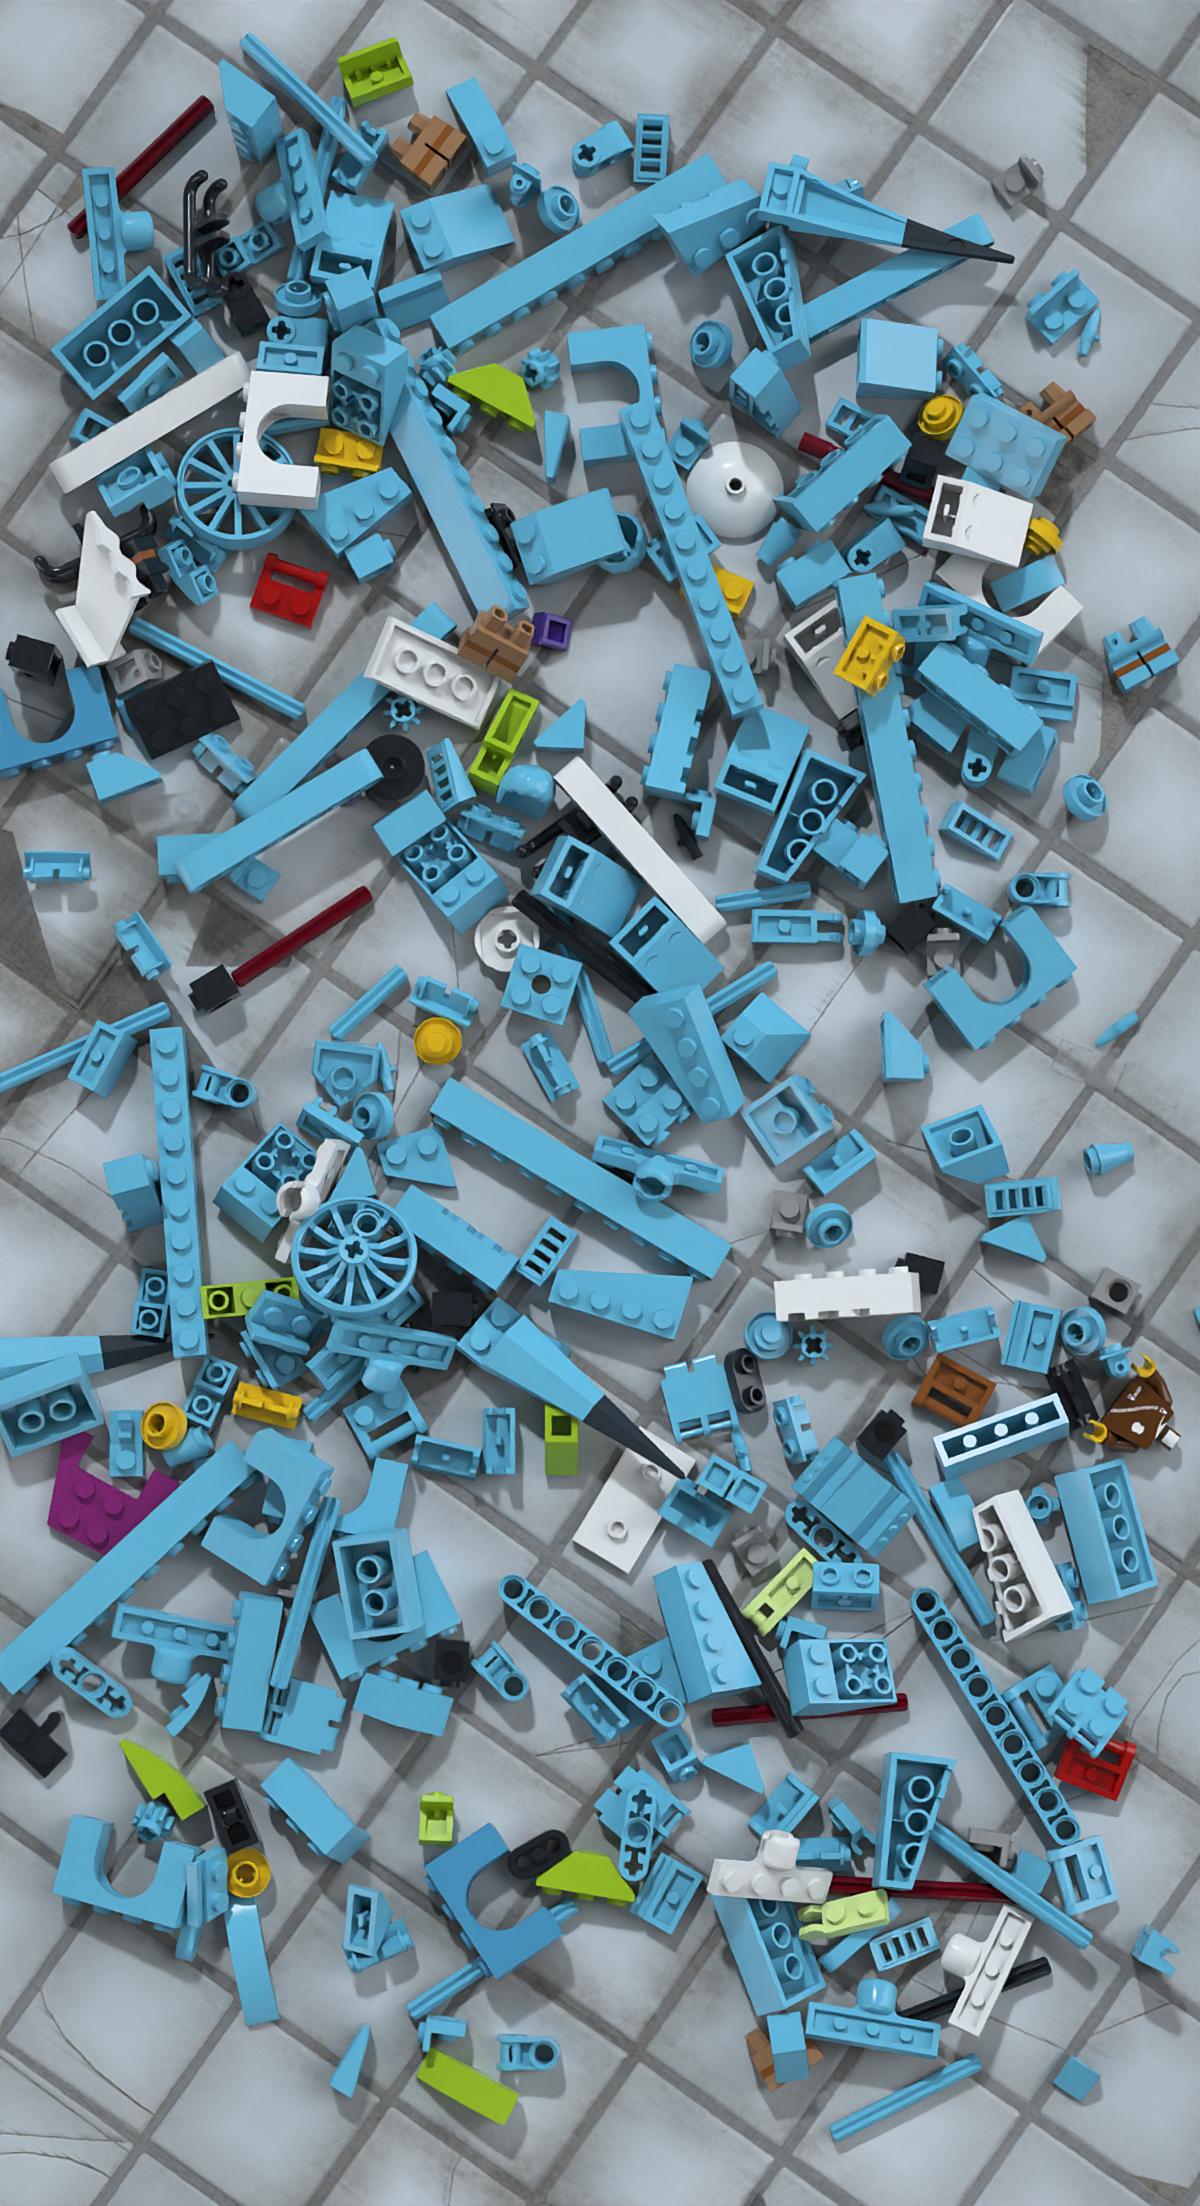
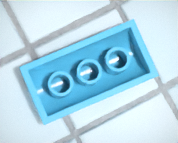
[50,265,192,400]

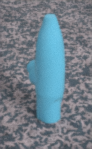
[1076,308,1101,357]
[863,497,914,517]
[1095,1011,1140,1047]
[377,1042,398,1093]
[731,1426,753,1473]

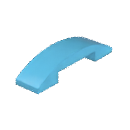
[224,1892,280,2026]

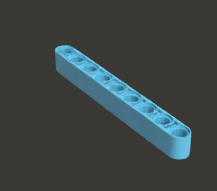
[231,602,458,820]
[909,1587,1081,1846]

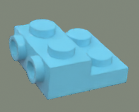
[93,444,178,518]
[602,1055,694,1147]
[739,1073,835,1167]

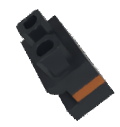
[119,534,169,612]

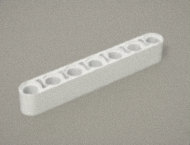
[48,351,251,494]
[553,756,727,945]

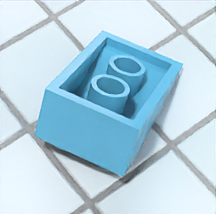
[400,183,515,273]
[510,488,628,585]

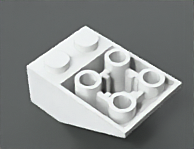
[922,475,1033,568]
[783,599,857,720]

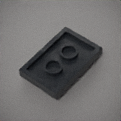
[123,658,240,760]

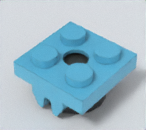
[500,944,583,1026]

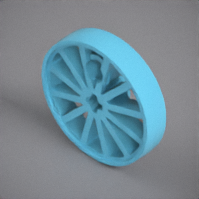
[175,427,296,550]
[291,1196,417,1320]

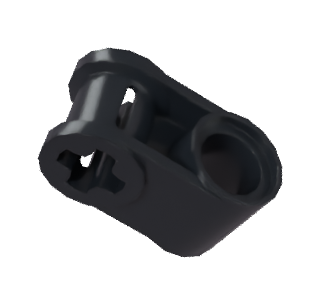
[221,272,271,338]

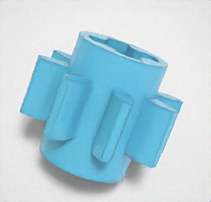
[417,346,457,387]
[521,347,561,390]
[383,694,424,733]
[792,1325,834,1367]
[131,1801,175,1842]

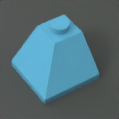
[721,992,811,1084]
[880,1012,929,1083]
[921,1104,1010,1184]

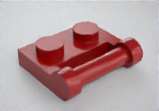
[249,552,331,629]
[1054,1731,1136,1801]

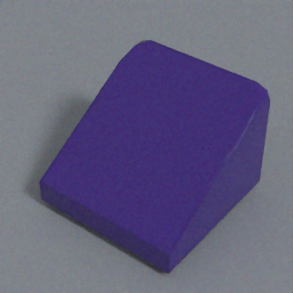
[531,612,573,652]

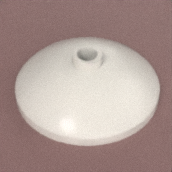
[686,442,783,539]

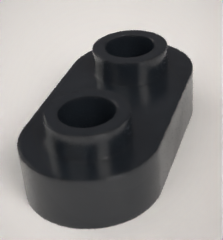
[724,1348,766,1415]
[508,1829,570,1880]

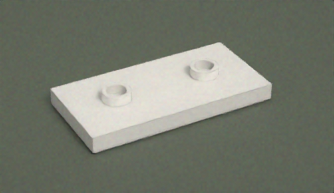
[363,617,501,730]
[572,1426,696,1574]

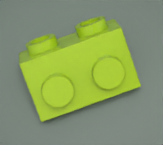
[336,37,414,107]

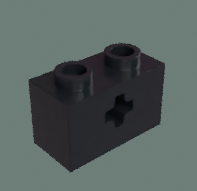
[5,634,63,687]
[203,1777,262,1855]

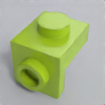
[419,1792,454,1846]

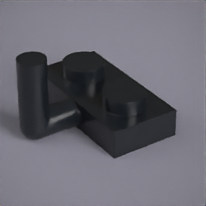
[0,1708,69,1778]

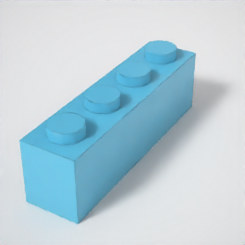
[322,266,379,335]
[913,641,1044,759]
[933,1393,1069,1481]
[214,1590,283,1732]

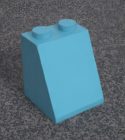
[856,318,943,400]

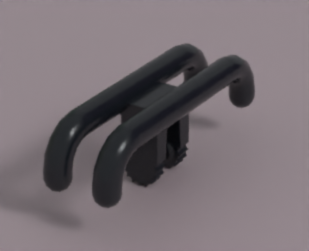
[183,170,230,298]
[34,504,158,584]
[515,775,638,879]

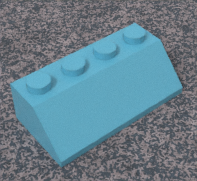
[219,58,284,164]
[1054,1457,1158,1605]
[709,1892,826,2016]

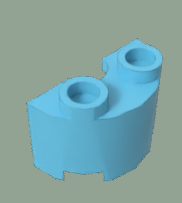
[657,1477,732,1547]

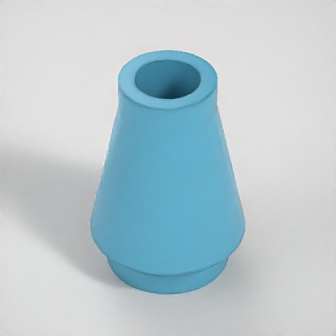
[756,517,802,567]
[1083,1142,1134,1176]
[162,1426,214,1468]

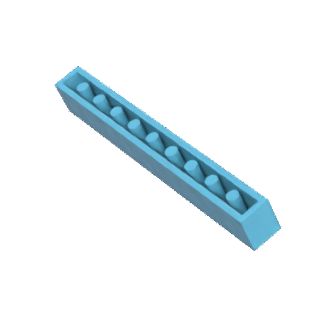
[429,153,728,355]
[362,318,530,622]
[619,398,763,721]
[833,572,941,904]
[149,1027,210,1360]
[429,1077,732,1282]
[0,1439,258,1695]

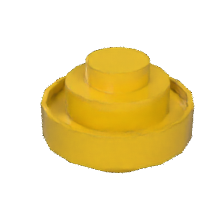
[918,394,965,441]
[1023,516,1064,556]
[414,1017,462,1065]
[140,1401,187,1451]
[227,1848,271,1898]

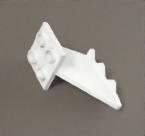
[55,511,151,668]

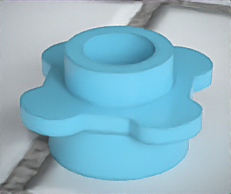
[1024,1486,1060,1526]

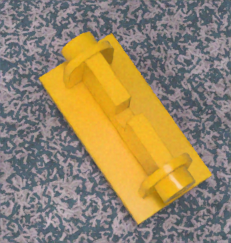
[231,1381,303,1430]

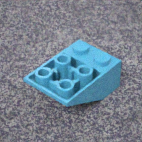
[310,190,395,297]
[329,324,408,447]
[713,707,810,817]
[395,815,511,935]
[530,835,644,939]
[609,896,725,993]
[213,1122,317,1243]
[781,1639,897,1716]

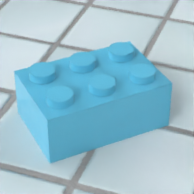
[945,393,1068,499]
[0,1352,105,1458]
[332,1527,425,1640]

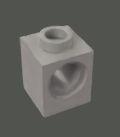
[1088,1267,1142,1316]

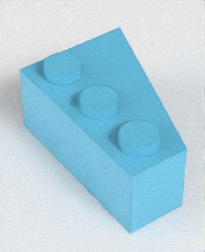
[652,178,769,277]
[728,347,802,439]
[296,467,413,562]
[103,1153,164,1232]
[260,1757,371,1865]

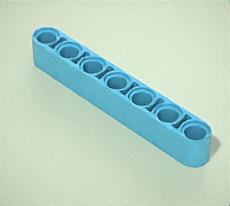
[803,214,995,344]
[173,749,384,894]
[498,1574,686,1730]

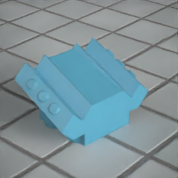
[791,1436,920,1558]

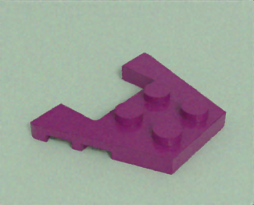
[47,1431,181,1556]

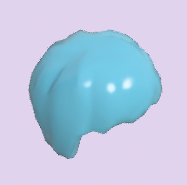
[597,512,648,574]
[496,764,556,820]

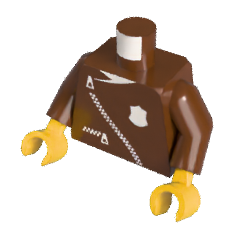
[1083,1354,1181,1453]

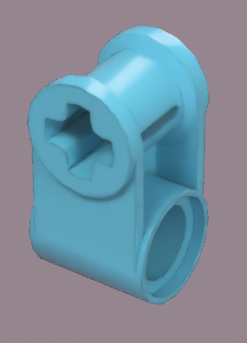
[572,120,635,177]
[267,316,330,355]
[841,517,906,572]
[961,724,999,788]
[1006,872,1071,908]
[191,1064,258,1110]
[470,1640,530,1701]
[496,2034,561,2071]

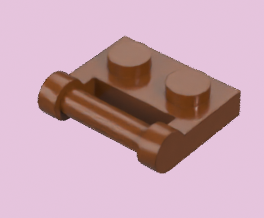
[910,1353,997,1428]

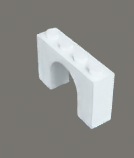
[232,370,330,510]
[933,553,1084,667]

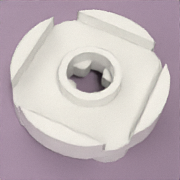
[474,906,540,973]

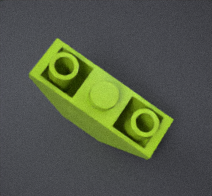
[447,363,536,434]
[199,1277,300,1319]
[545,1402,578,1475]
[536,1849,635,1907]

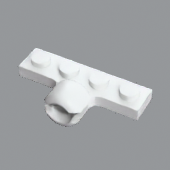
[275,1138,351,1264]
[707,1830,833,1904]
[941,1903,1035,2039]

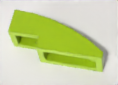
[467,688,540,796]
[118,1738,207,1821]
[416,2046,520,2126]

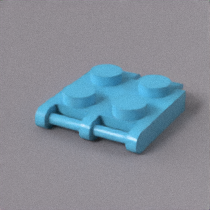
[660,1354,740,1444]
[1043,1666,1128,1759]
[256,1677,347,1755]
[594,1765,692,1861]

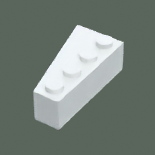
[774,1266,921,1322]
[972,1490,1074,1642]

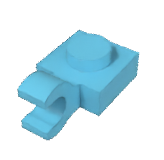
[827,1795,876,1855]

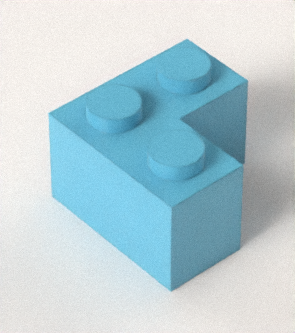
[810,818,889,891]
[353,1669,454,1737]

